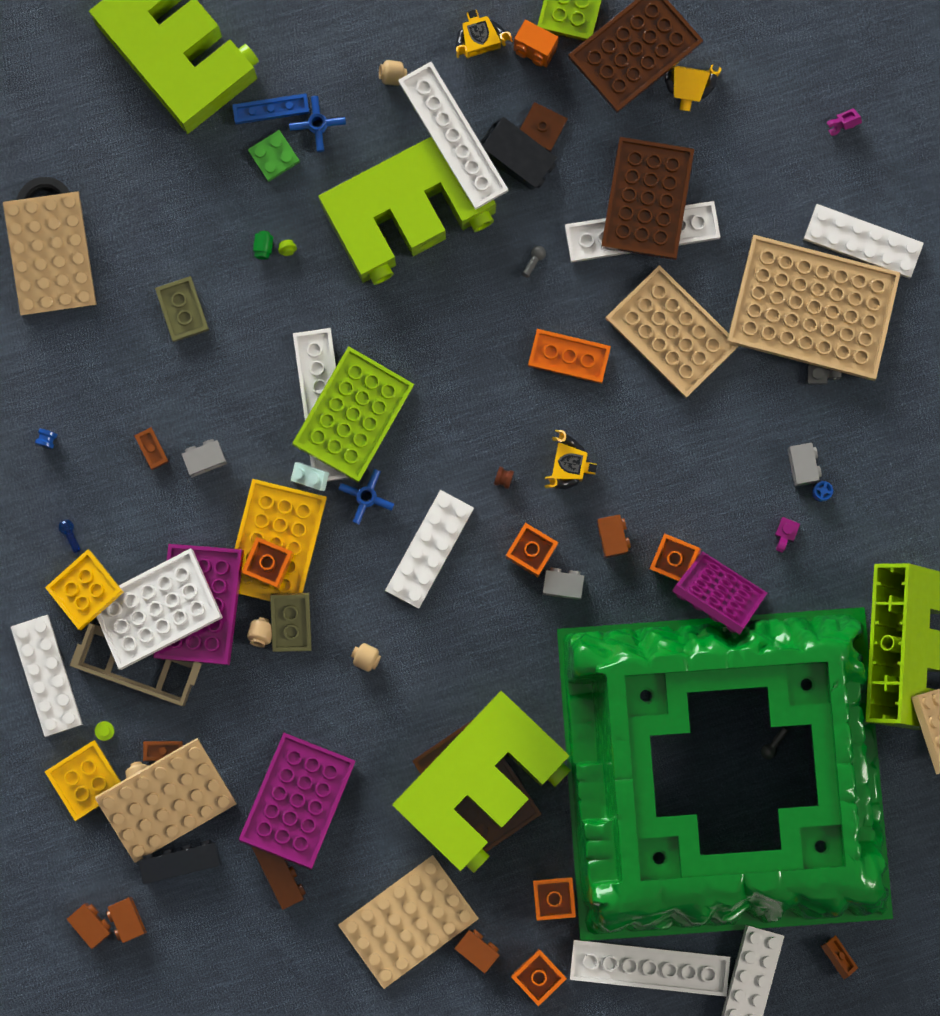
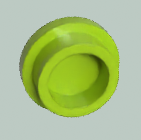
[278,240,297,256]
[95,721,114,741]

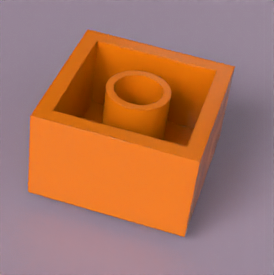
[514,19,558,68]
[505,523,559,577]
[650,533,702,581]
[241,537,294,589]
[533,877,576,921]
[511,949,567,1006]

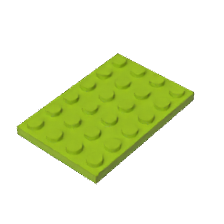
[291,346,414,483]

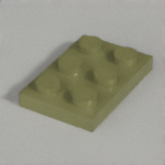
[155,276,209,342]
[270,593,312,652]

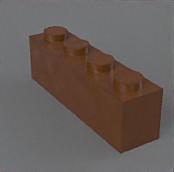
[251,846,306,910]

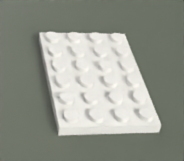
[97,548,223,670]

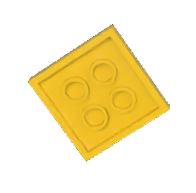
[45,549,124,630]
[45,740,121,821]

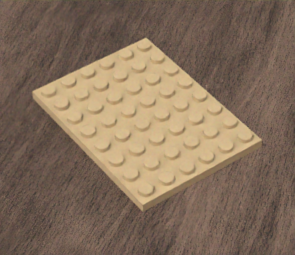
[727,235,901,381]

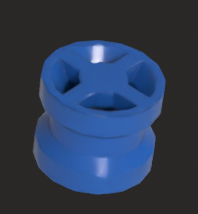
[35,428,58,449]
[812,481,833,502]

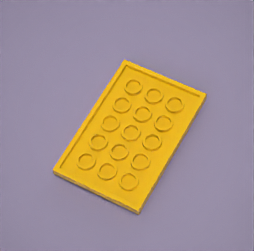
[234,479,327,602]

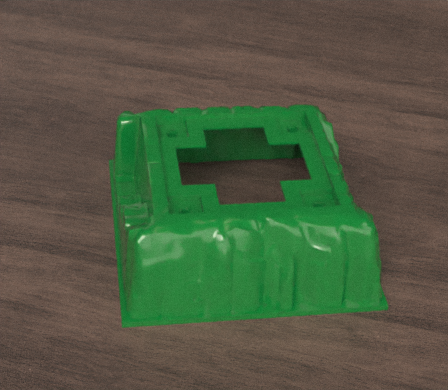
[557,607,893,941]

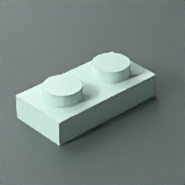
[291,462,329,491]

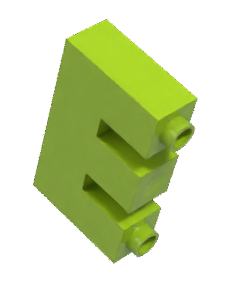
[89,0,259,134]
[318,137,496,285]
[866,563,940,730]
[392,691,571,873]

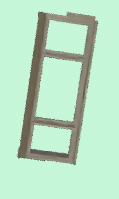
[70,623,202,706]

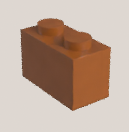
[597,514,631,558]
[107,897,147,943]
[67,903,112,949]
[454,929,500,974]

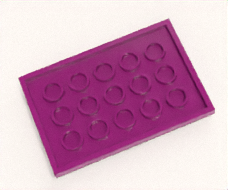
[154,544,244,665]
[672,551,767,634]
[239,733,356,870]

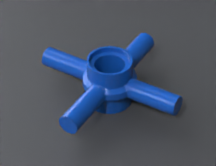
[289,96,346,152]
[338,469,395,525]

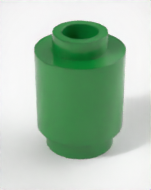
[253,231,274,260]

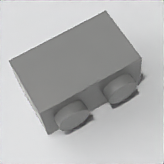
[182,439,227,477]
[787,443,822,486]
[542,568,584,600]

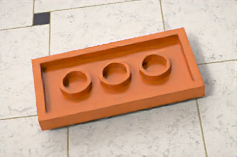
[528,329,611,384]

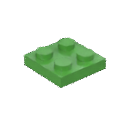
[248,130,300,182]

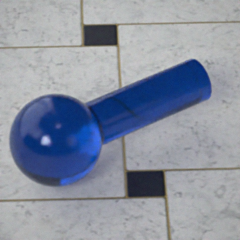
[58,519,81,553]

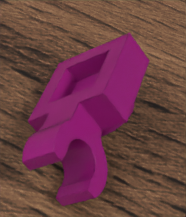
[826,108,862,136]
[775,517,800,553]

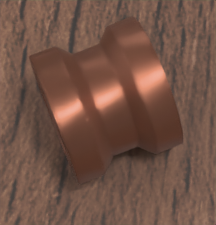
[494,467,514,489]

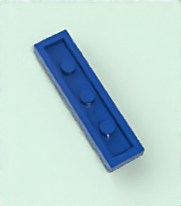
[232,93,310,125]

